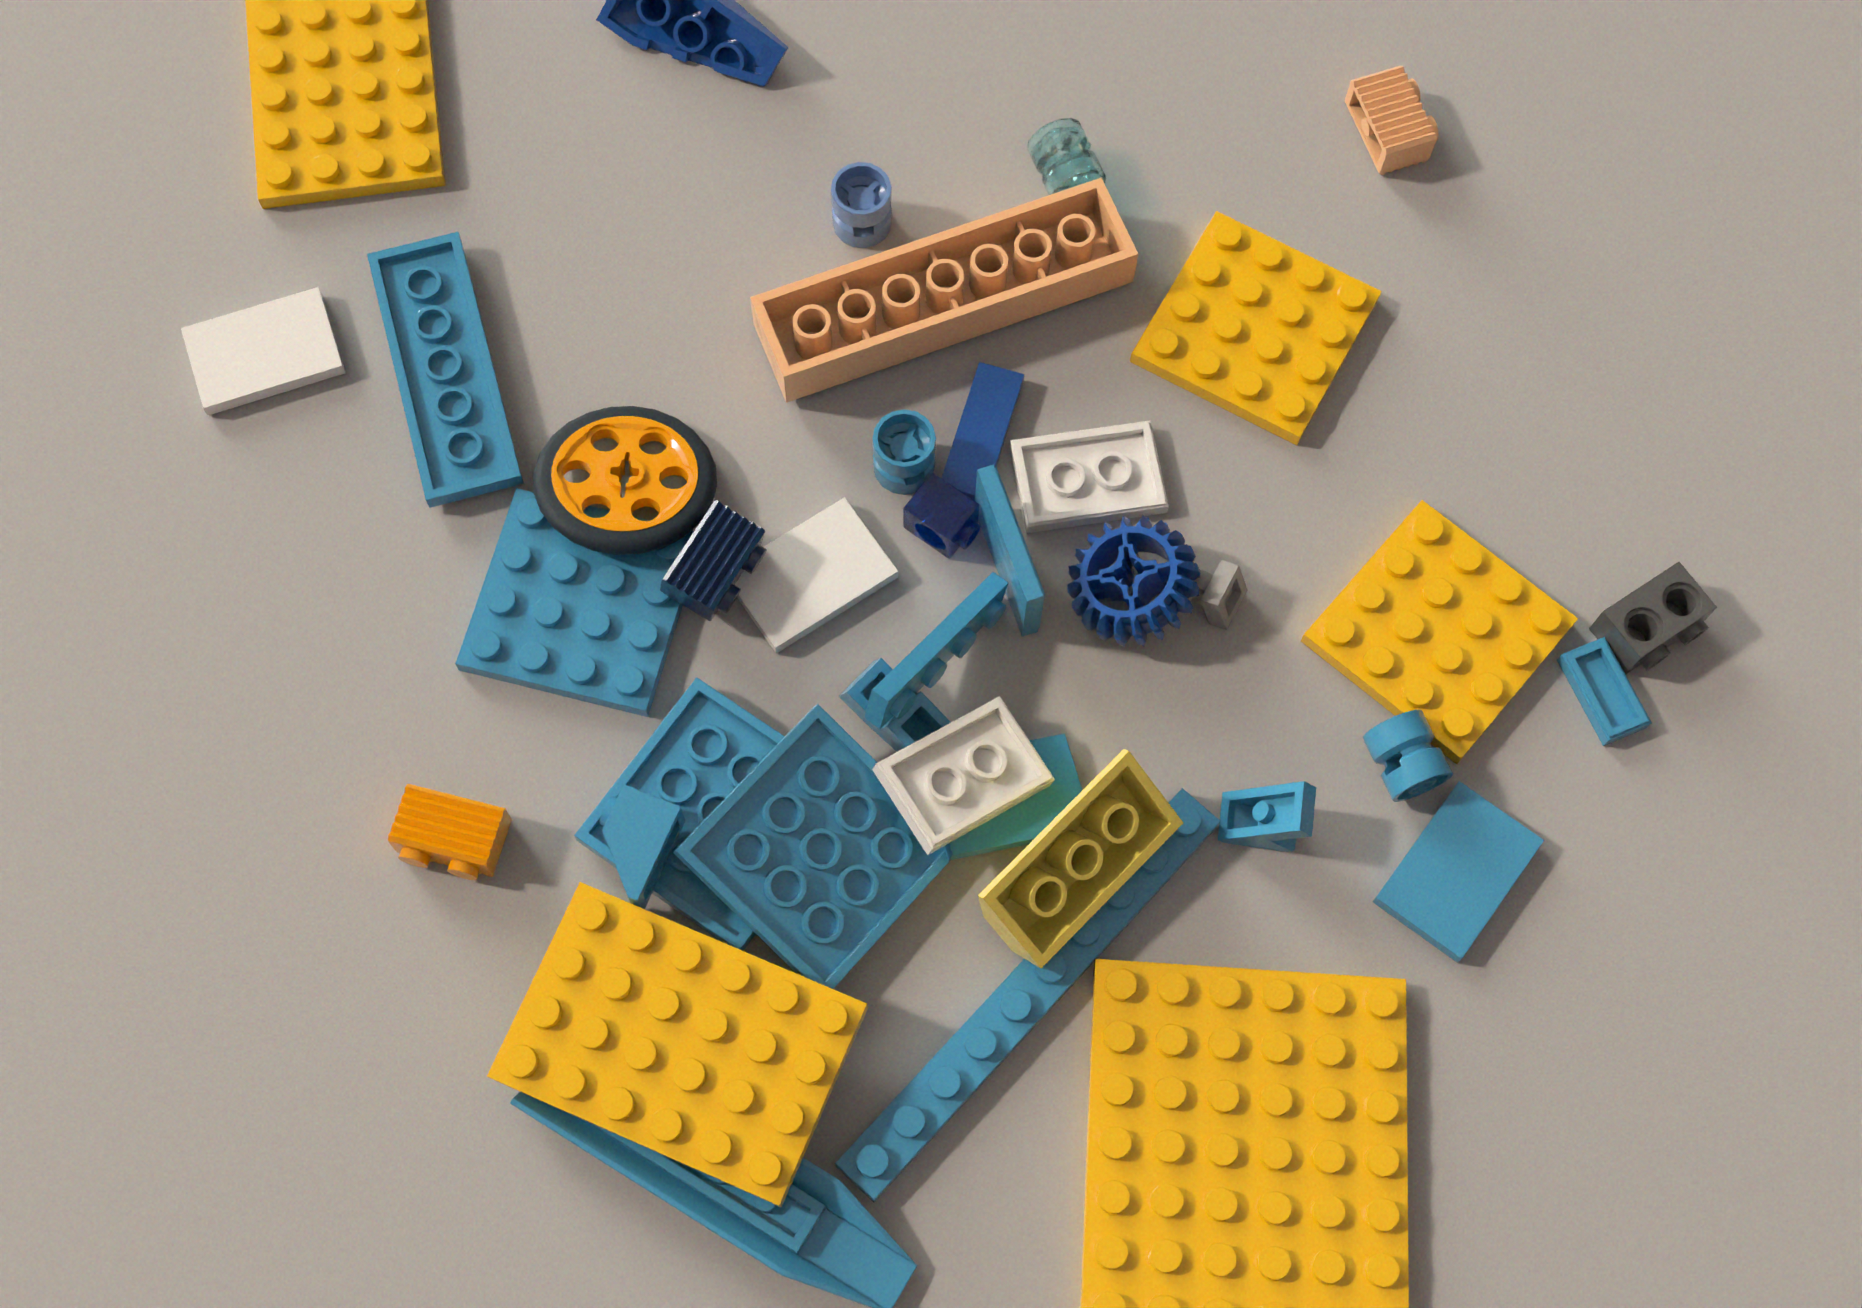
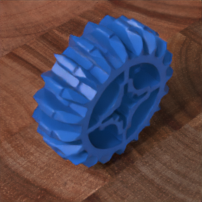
[1067,515,1200,647]

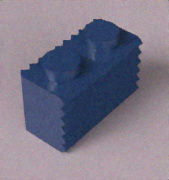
[660,500,767,622]

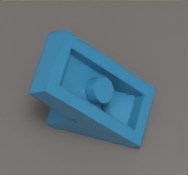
[1218,781,1316,852]

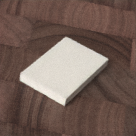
[181,287,346,416]
[1010,420,1169,533]
[735,497,898,654]
[872,696,1055,855]

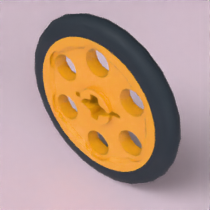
[533,406,717,555]

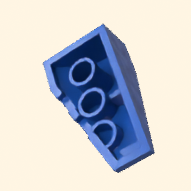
[596,0,789,86]

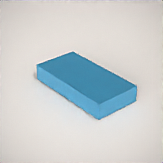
[1557,637,1652,746]

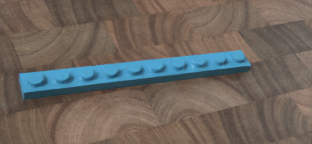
[835,788,1221,1203]

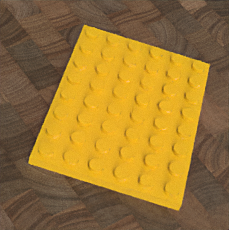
[1080,959,1409,1308]

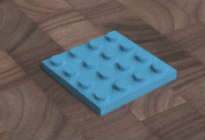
[455,488,694,717]
[574,677,785,951]
[673,704,951,989]

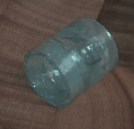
[1027,118,1106,195]

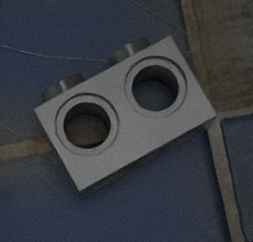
[1589,561,1717,674]

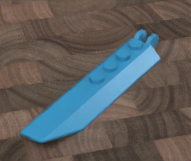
[510,1092,917,1308]

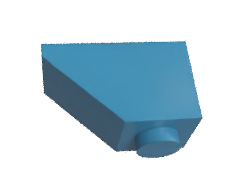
[600,784,685,909]

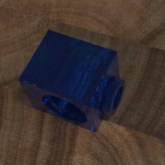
[903,472,981,559]

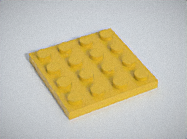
[1130,211,1382,445]
[1301,500,1578,764]

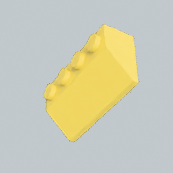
[978,749,1183,969]

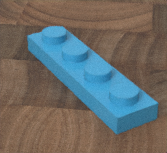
[864,572,1008,730]

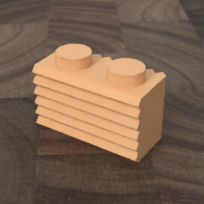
[1345,66,1439,175]

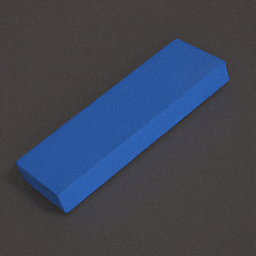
[939,362,1024,502]

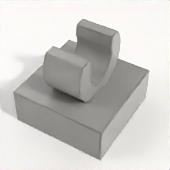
[1192,560,1248,630]

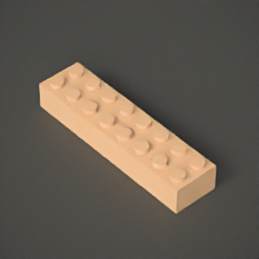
[750,177,1138,403]

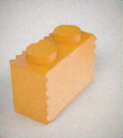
[388,784,512,880]

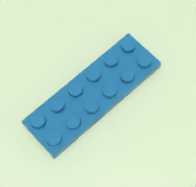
[367,232,524,508]

